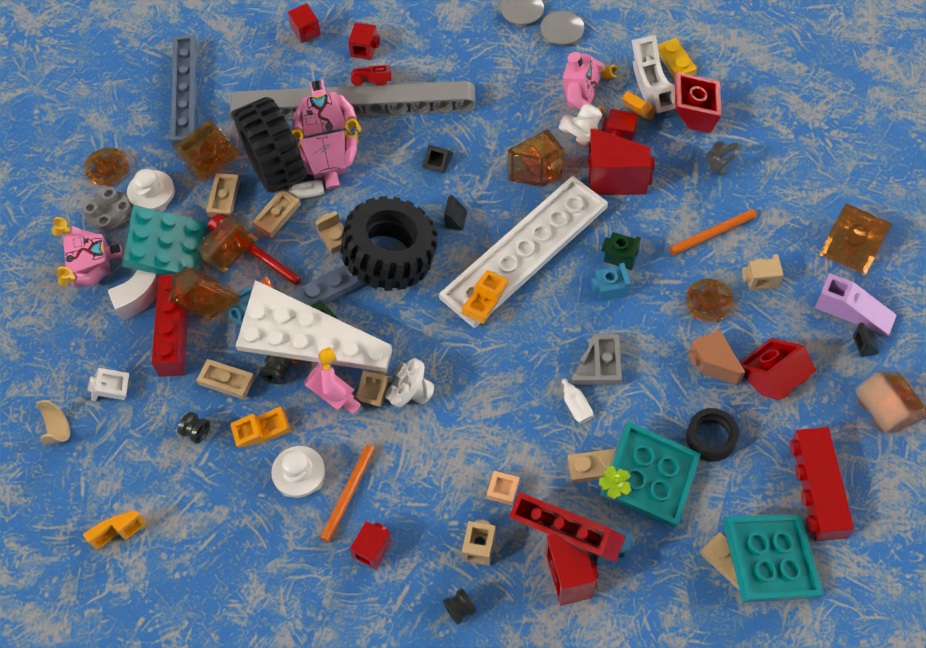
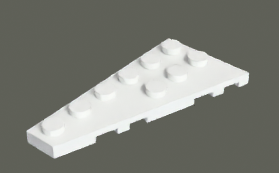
[236,280,392,372]

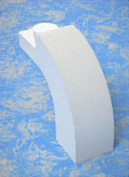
[632,35,675,113]
[108,270,159,321]

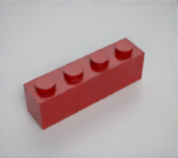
[151,274,190,377]
[789,427,854,542]
[509,492,626,563]

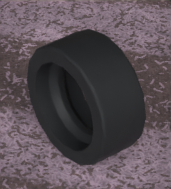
[686,408,739,461]

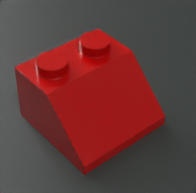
[675,72,721,134]
[740,338,816,401]
[545,534,599,606]

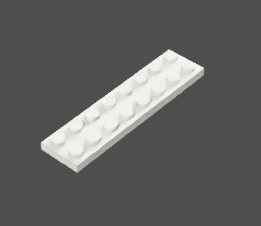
[439,176,608,328]

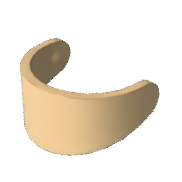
[38,400,70,446]

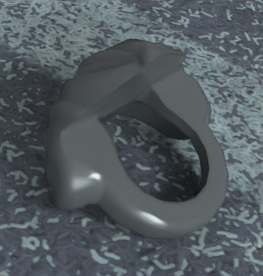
[706,141,740,175]

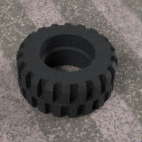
[233,97,306,193]
[340,196,438,291]

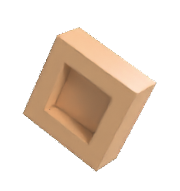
[486,471,520,506]

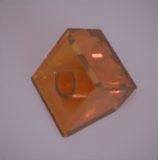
[173,119,240,183]
[508,129,564,187]
[820,203,892,275]
[197,213,258,273]
[169,266,240,320]
[855,371,926,433]

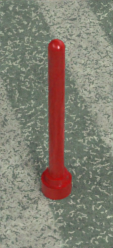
[208,214,301,285]

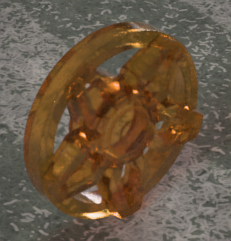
[84,148,129,187]
[686,279,734,322]

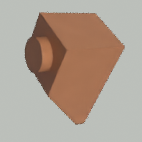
[688,330,745,385]

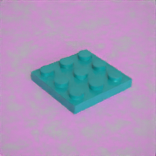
[122,205,205,283]
[600,421,701,528]
[722,514,824,603]

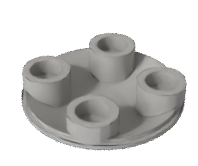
[501,0,544,29]
[541,11,584,46]
[83,188,132,230]

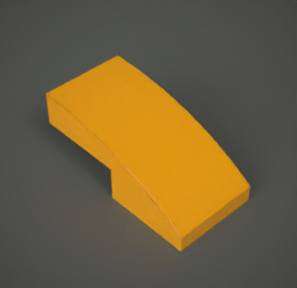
[622,91,655,120]
[461,270,509,324]
[230,406,291,448]
[83,511,147,551]

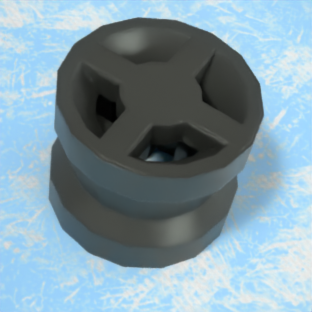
[259,355,290,385]
[177,411,211,444]
[443,588,477,625]

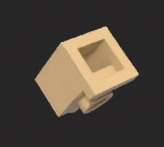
[742,254,784,291]
[462,520,496,566]

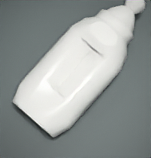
[285,180,324,199]
[562,379,594,424]

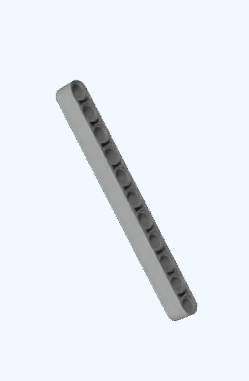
[230,81,476,120]

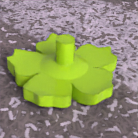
[599,465,631,499]

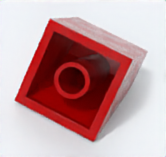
[588,129,655,195]

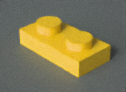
[657,38,697,79]

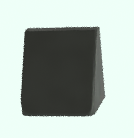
[422,145,453,173]
[444,195,467,230]
[853,323,879,357]

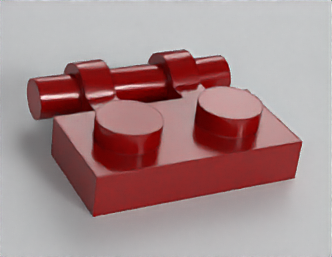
[351,65,392,86]

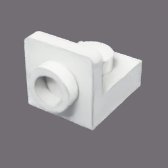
[87,368,129,401]

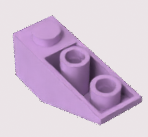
[815,273,896,337]

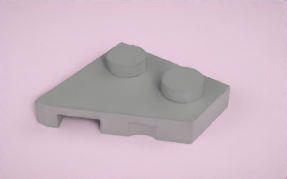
[571,334,622,385]

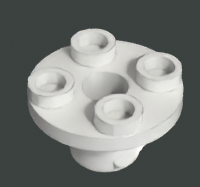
[559,104,602,146]
[127,169,175,211]
[385,358,434,407]
[271,446,325,498]

